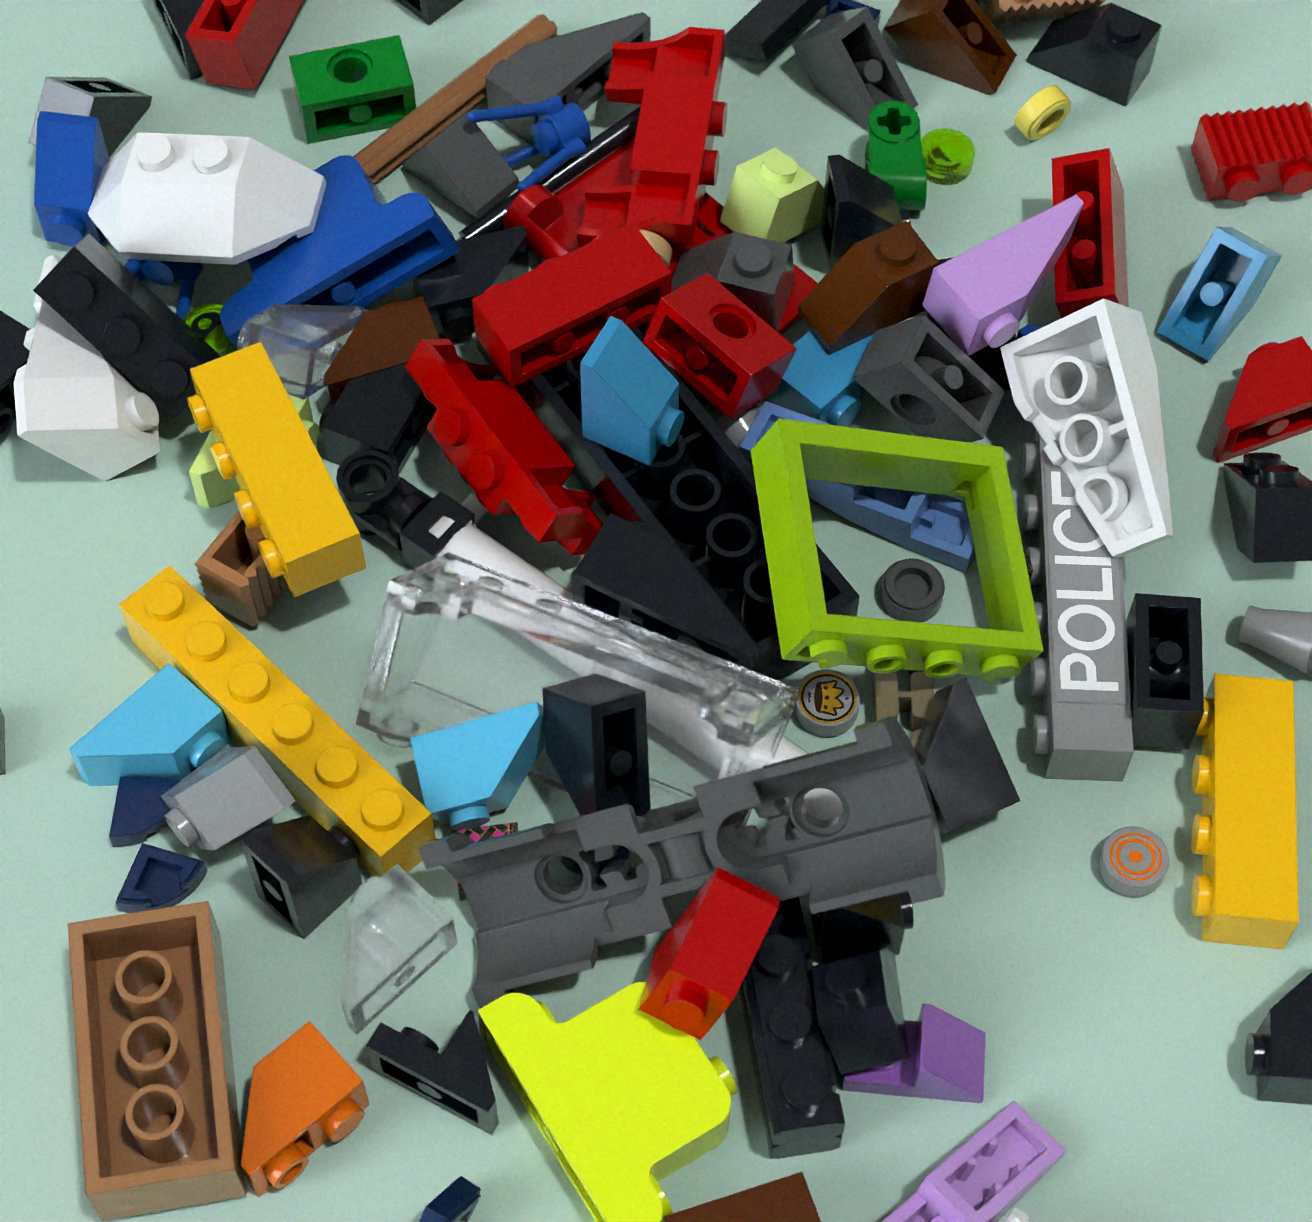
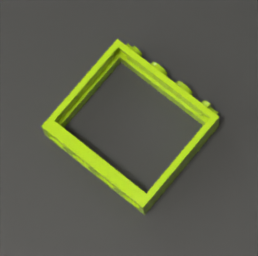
[750,418,1044,682]

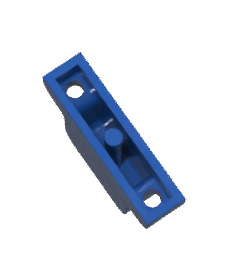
[220,155,460,361]

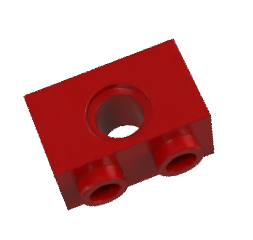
[642,273,797,419]

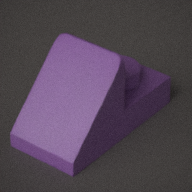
[842,1003,985,1104]

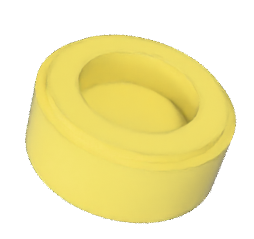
[1014,85,1071,140]

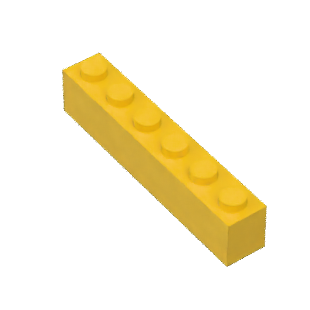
[119,565,436,890]

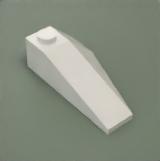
[13,254,161,481]
[1000,298,1174,558]

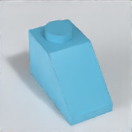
[69,663,231,786]
[410,702,545,830]

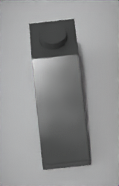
[485,12,651,144]

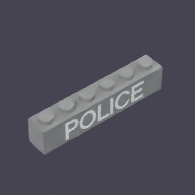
[1021,430,1134,782]

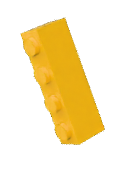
[187,342,367,598]
[1191,673,1299,950]

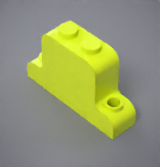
[477,982,738,1222]

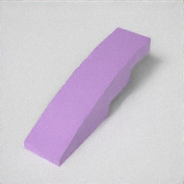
[882,1101,1066,1222]

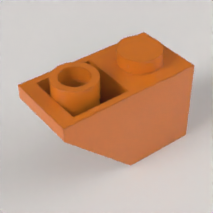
[241,1021,370,1197]

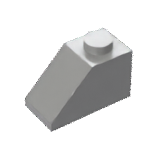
[161,746,296,850]

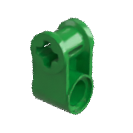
[864,100,927,211]

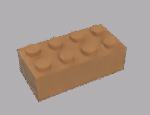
[68,901,246,1221]

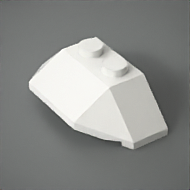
[88,132,327,265]

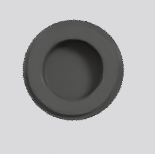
[880,558,945,623]

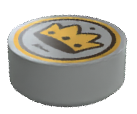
[794,669,860,737]

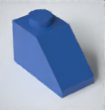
[34,111,110,246]

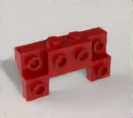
[577,27,727,247]
[405,338,603,556]

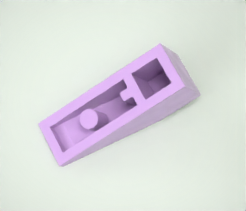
[922,194,1084,356]

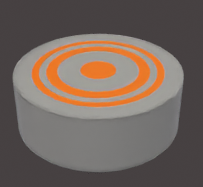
[1098,826,1169,897]

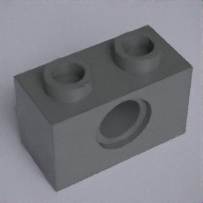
[852,315,1005,442]

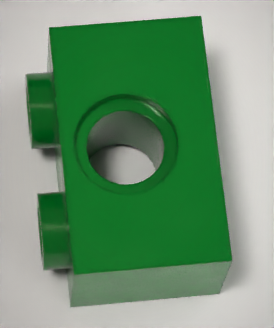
[289,35,416,144]

